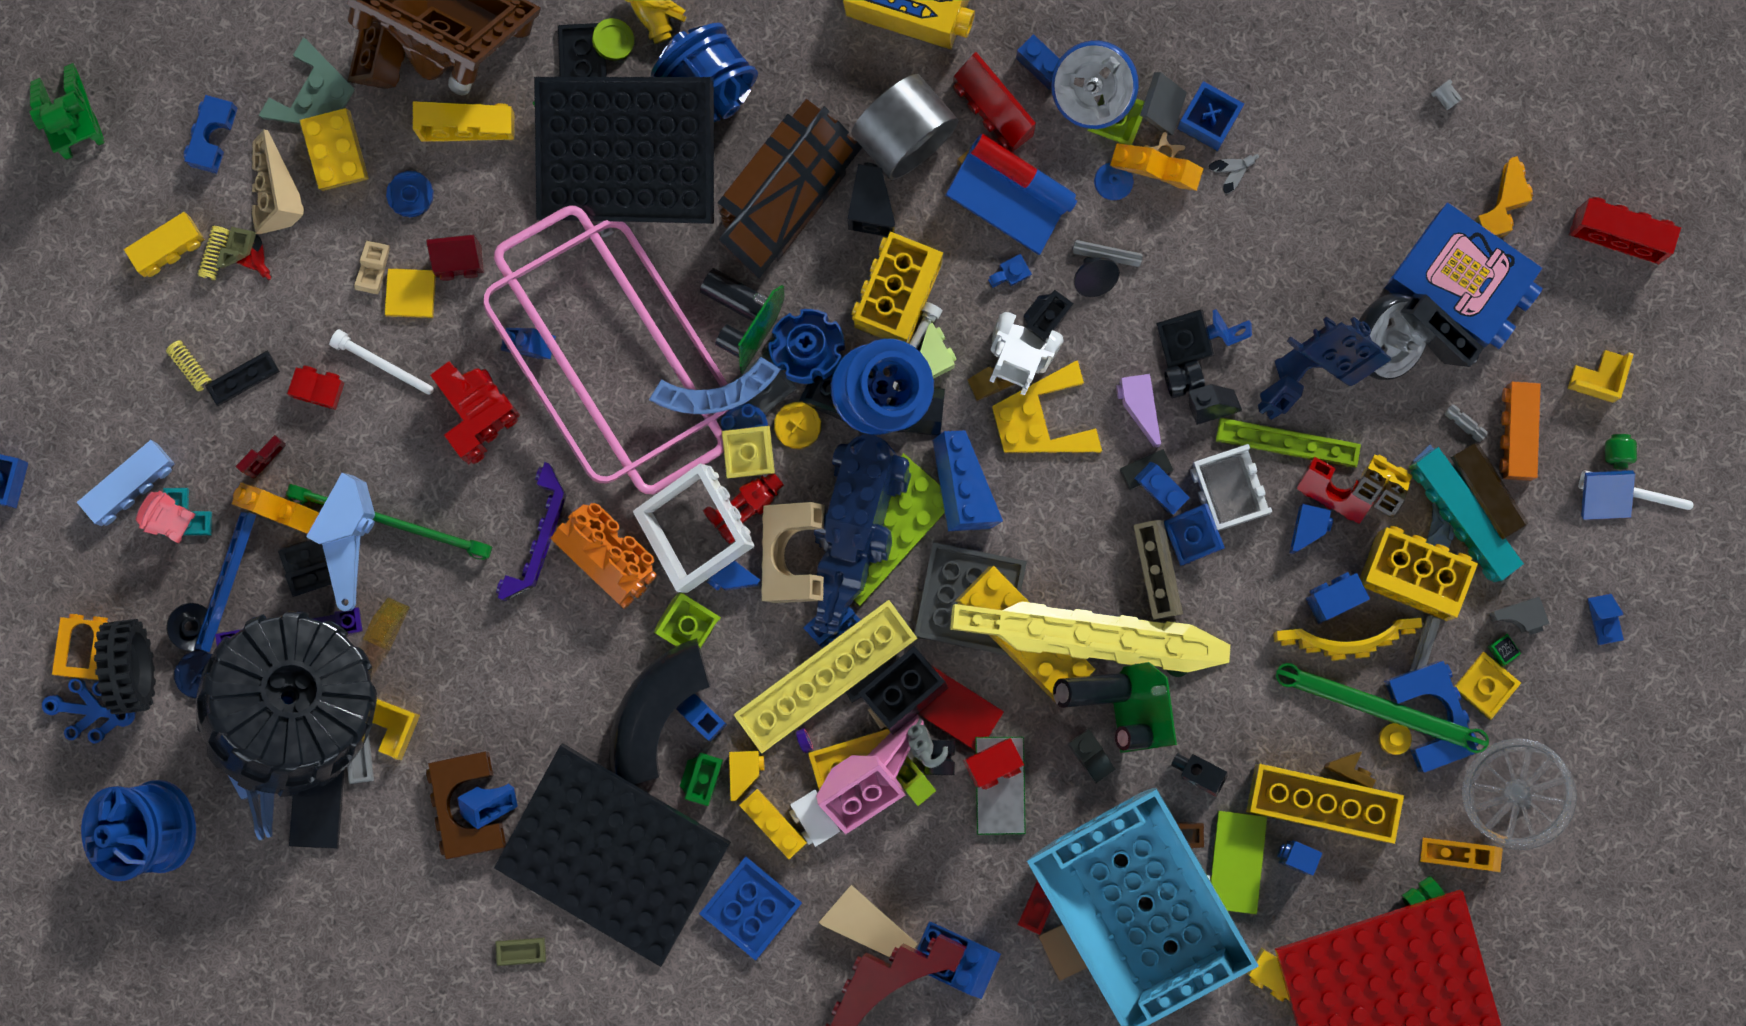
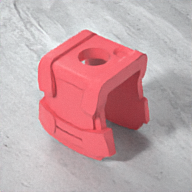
[136,490,196,544]

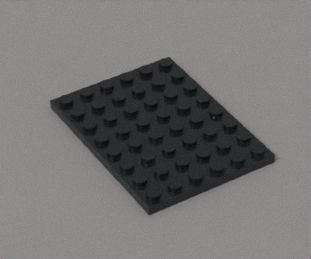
[534,77,714,224]
[494,743,731,967]

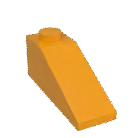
[1420,837,1503,872]

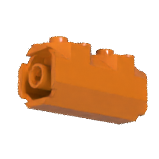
[550,503,657,609]

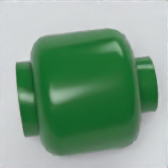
[1605,434,1637,470]

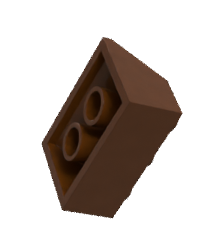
[347,18,405,89]

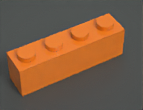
[1499,381,1541,481]

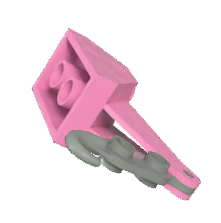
[816,714,948,835]

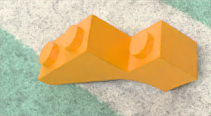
[1110,143,1204,191]
[1474,156,1533,238]
[232,483,319,534]

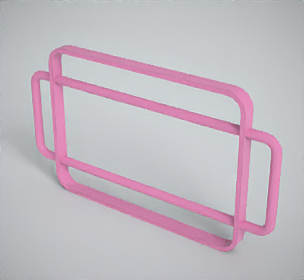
[483,206,729,495]

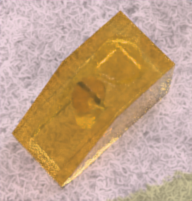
[363,598,410,651]

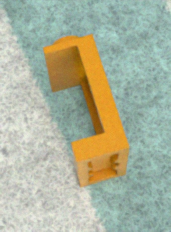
[52,614,108,680]

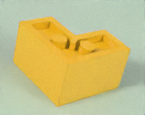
[1568,350,1634,403]
[373,698,420,760]

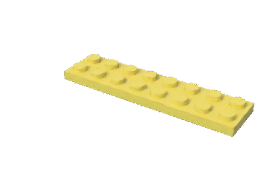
[733,600,918,754]

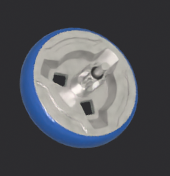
[1051,40,1139,129]

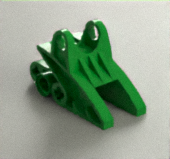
[30,63,105,160]

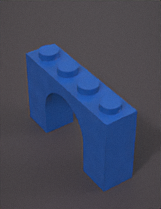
[1384,661,1479,773]

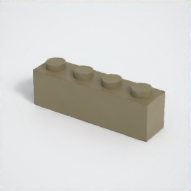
[1133,520,1183,620]

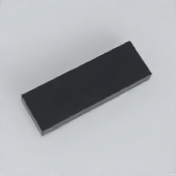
[205,350,280,406]

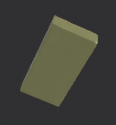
[495,937,546,966]

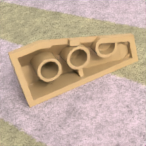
[252,130,304,234]

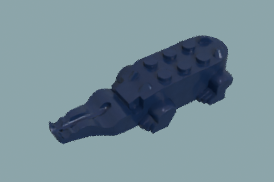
[813,434,911,635]

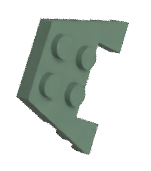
[259,38,355,124]

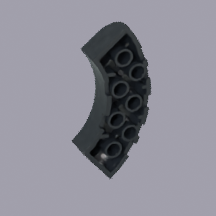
[609,638,710,785]

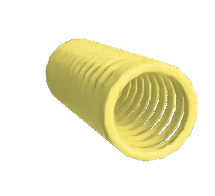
[198,226,230,280]
[166,340,212,391]

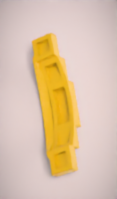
[1273,618,1422,661]

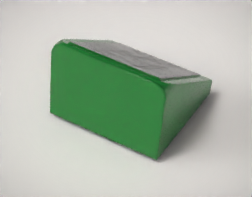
[1487,633,1521,666]

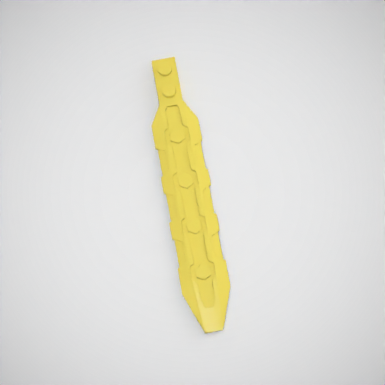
[950,602,1230,673]

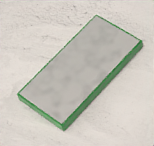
[975,737,1026,835]

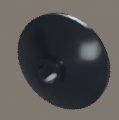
[166,603,207,651]

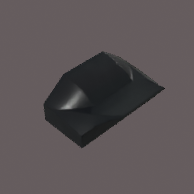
[1023,290,1074,342]

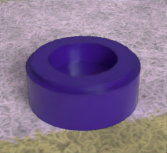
[796,728,814,753]

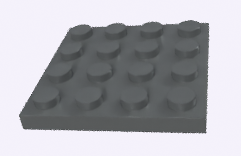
[915,542,1027,656]

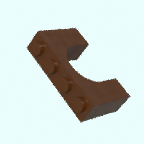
[426,751,506,859]

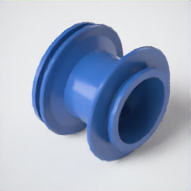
[831,339,934,435]

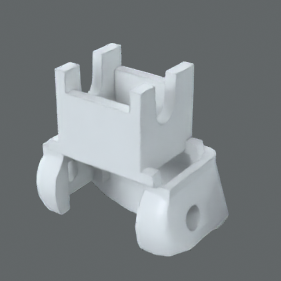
[990,312,1064,395]

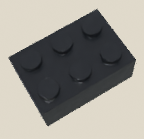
[859,646,948,735]

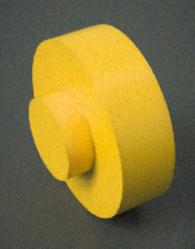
[1378,723,1412,755]

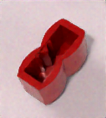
[287,365,344,410]

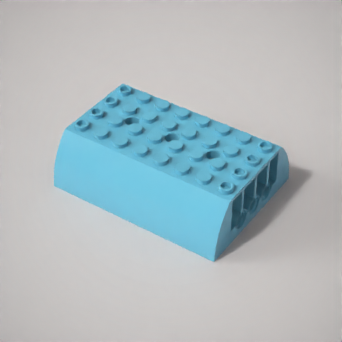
[1027,788,1259,1026]

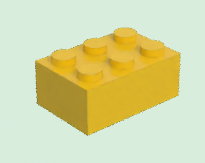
[300,108,369,191]

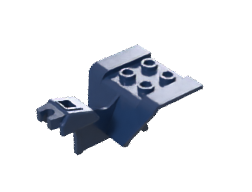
[1258,317,1392,420]

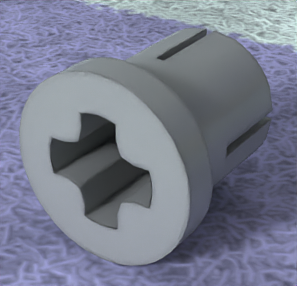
[1431,79,1462,110]

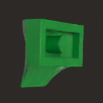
[680,753,723,806]

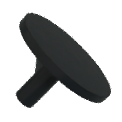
[1073,257,1120,297]

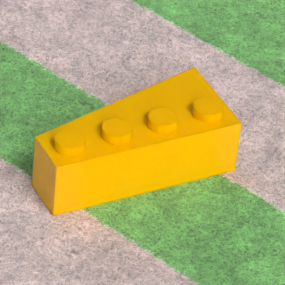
[413,101,514,142]

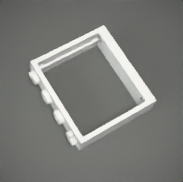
[633,463,755,593]

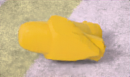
[625,0,687,44]

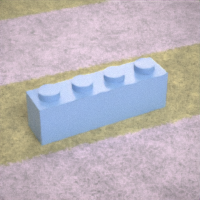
[77,440,175,526]

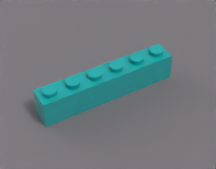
[1408,447,1524,583]

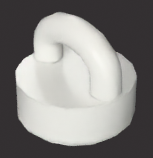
[448,72,472,96]

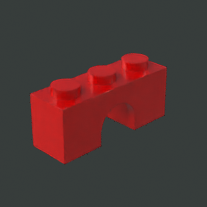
[1296,456,1375,524]

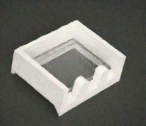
[1190,444,1272,531]

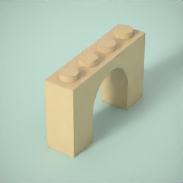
[761,502,825,603]

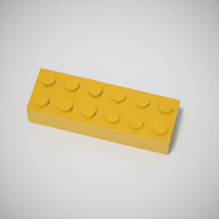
[955,566,1095,703]
[1246,764,1404,844]

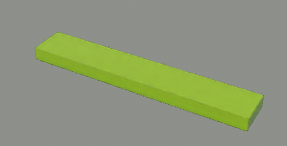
[1215,418,1361,468]

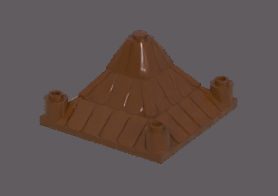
[347,0,541,85]

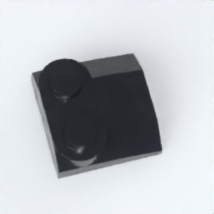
[895,384,945,436]

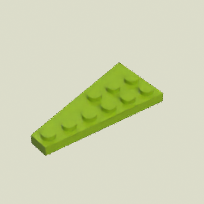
[854,453,945,606]

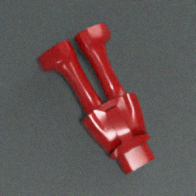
[702,473,784,545]

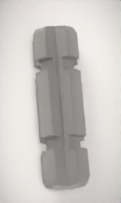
[1444,404,1488,442]

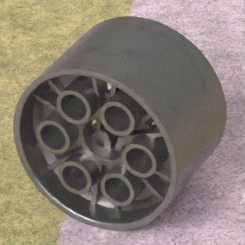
[851,74,959,180]

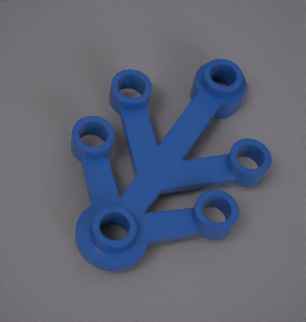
[42,678,136,743]

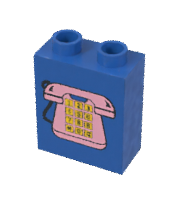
[1384,202,1543,349]

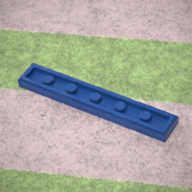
[195,512,256,652]

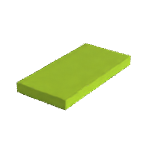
[1210,811,1267,915]

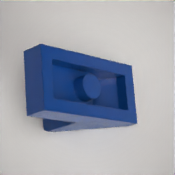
[1587,594,1624,645]

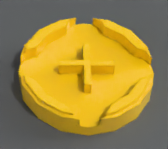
[774,402,821,449]

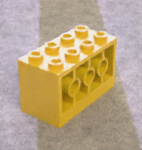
[851,231,943,344]
[1360,526,1478,621]

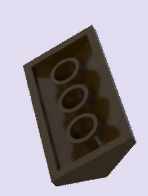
[1450,442,1528,540]

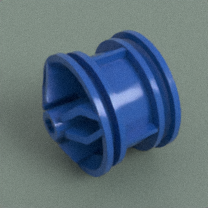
[650,23,758,122]
[81,780,196,881]

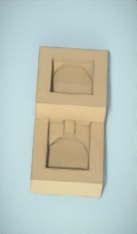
[354,241,390,294]

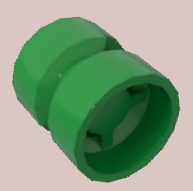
[1401,876,1445,906]

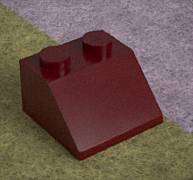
[426,235,484,281]

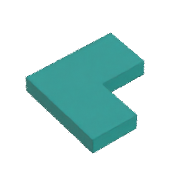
[162,488,212,536]

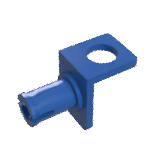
[1207,309,1252,346]

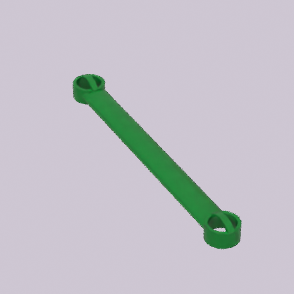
[285,484,493,560]
[1276,663,1489,754]

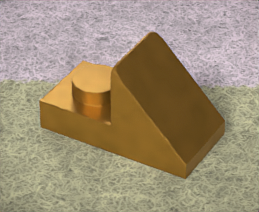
[967,366,1016,401]
[1324,751,1376,788]

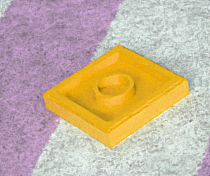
[385,269,436,318]
[1454,652,1521,720]

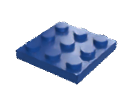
[699,856,802,961]

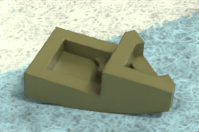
[216,227,256,269]

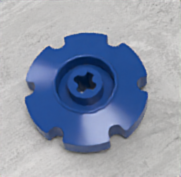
[769,309,845,384]

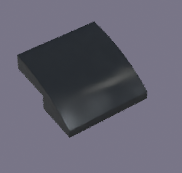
[278,539,332,597]

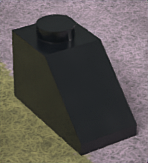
[1189,384,1242,425]

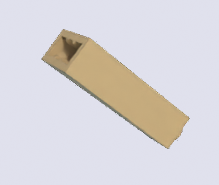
[819,885,917,957]

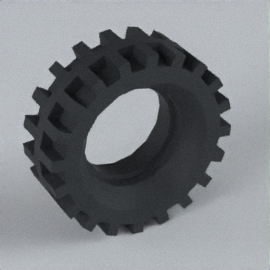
[94,619,156,715]

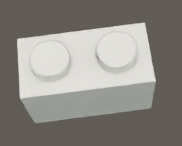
[789,790,841,847]

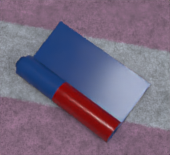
[945,133,1077,255]

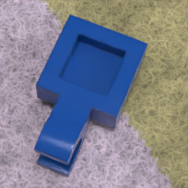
[988,254,1032,288]

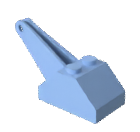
[306,473,375,611]

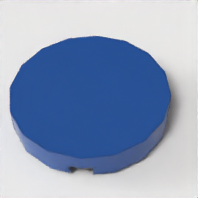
[386,171,434,217]

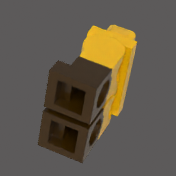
[1352,454,1412,518]

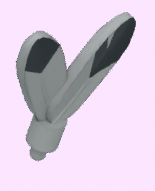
[1209,154,1259,194]

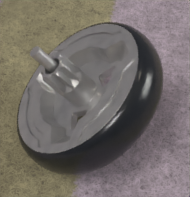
[1359,293,1427,380]

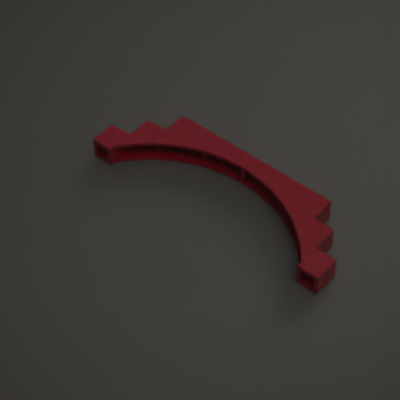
[826,934,967,1026]

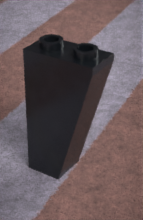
[1400,294,1484,367]

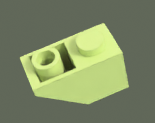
[920,323,957,379]

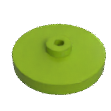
[592,18,634,61]

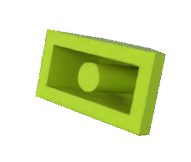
[896,756,936,806]

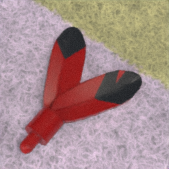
[236,234,271,280]

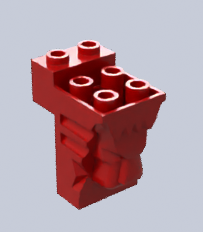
[430,361,520,465]

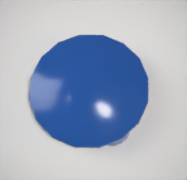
[721,403,768,431]

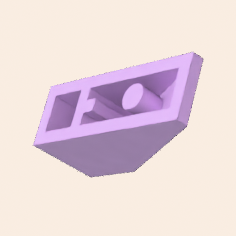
[1116,374,1161,448]

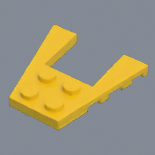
[992,360,1102,453]

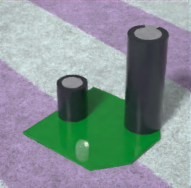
[700,268,785,375]
[1053,662,1177,753]

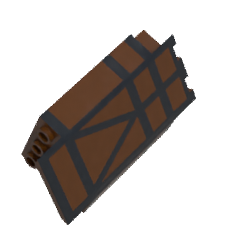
[717,99,863,279]

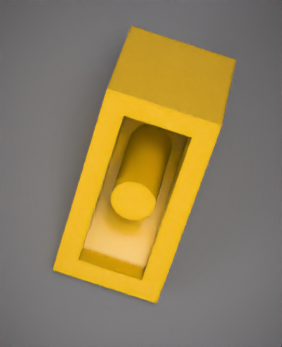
[729,751,765,801]

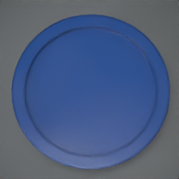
[1094,162,1134,200]

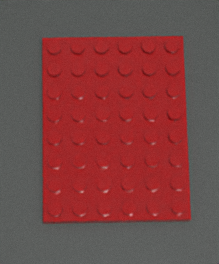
[1275,890,1501,1026]

